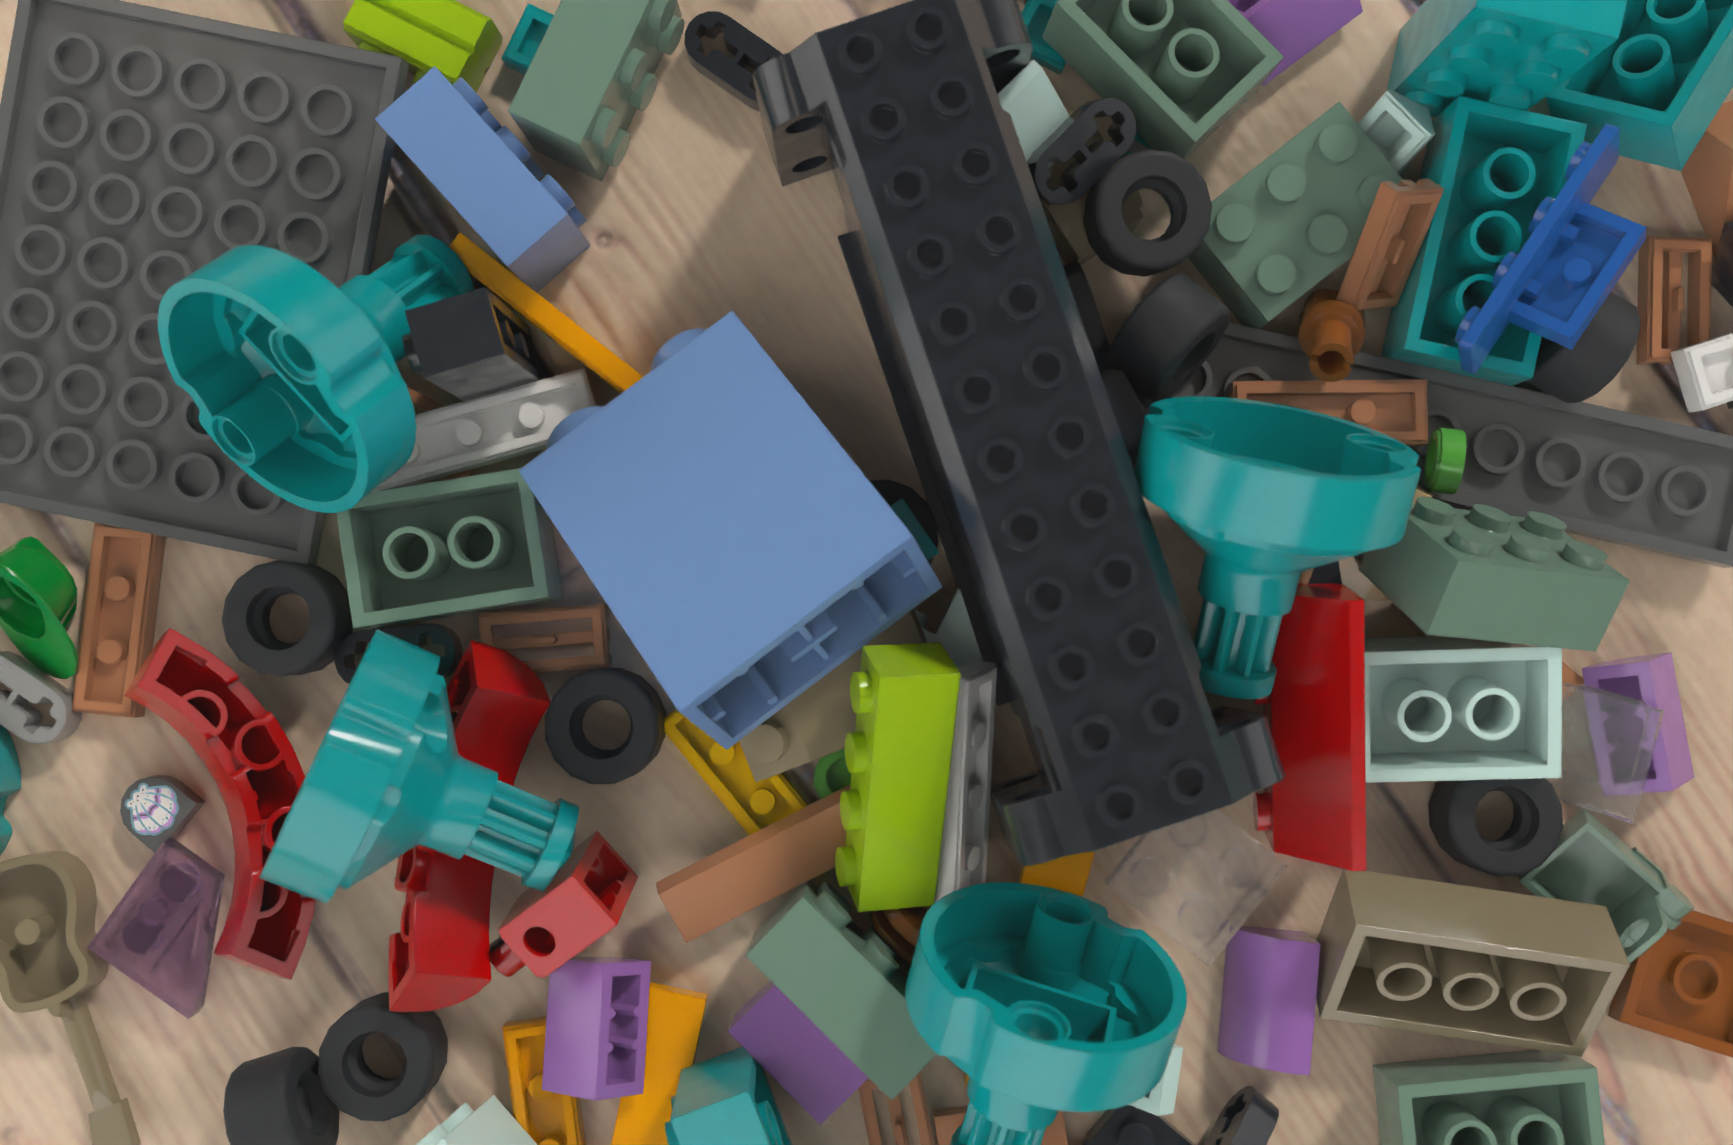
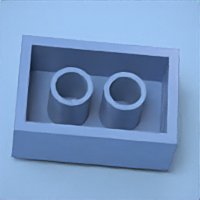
[375,66,591,293]

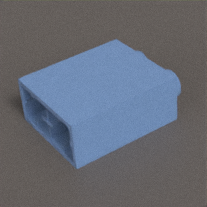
[519,310,943,750]

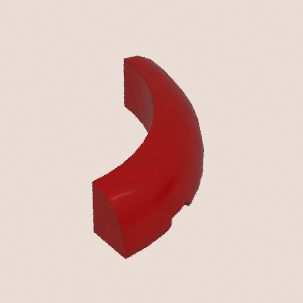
[124,628,316,980]
[388,640,551,1012]

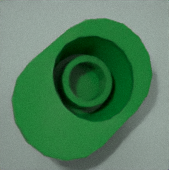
[0,536,79,679]

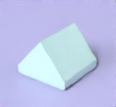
[1358,90,1435,174]

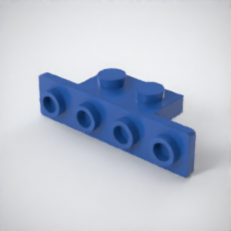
[1455,123,1647,374]

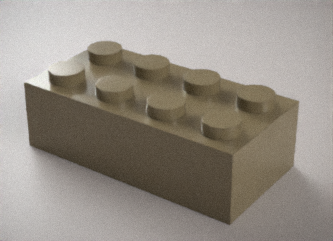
[1316,869,1630,1057]

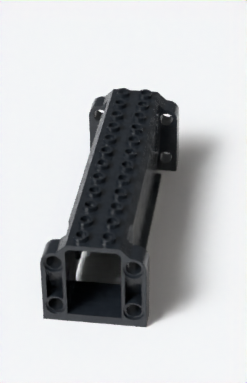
[752,0,1287,866]

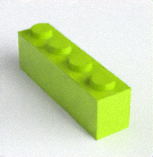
[835,642,961,912]

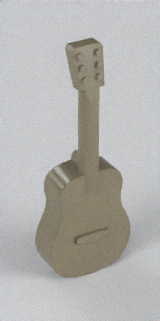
[0,851,141,1145]

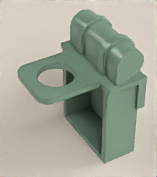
[1518,808,1694,963]

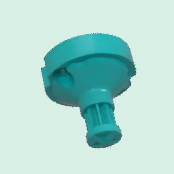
[158,234,474,513]
[1134,396,1421,699]
[259,629,579,903]
[905,882,1187,1145]

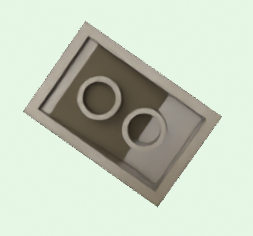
[739,609,928,782]

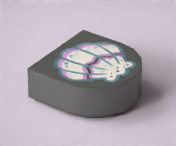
[120,775,206,853]

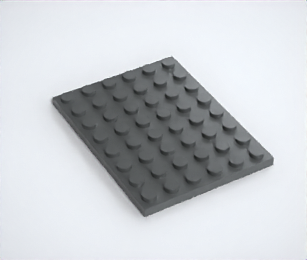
[0,0,409,565]

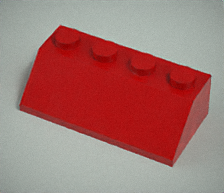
[1253,583,1366,871]

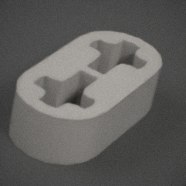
[0,651,82,744]

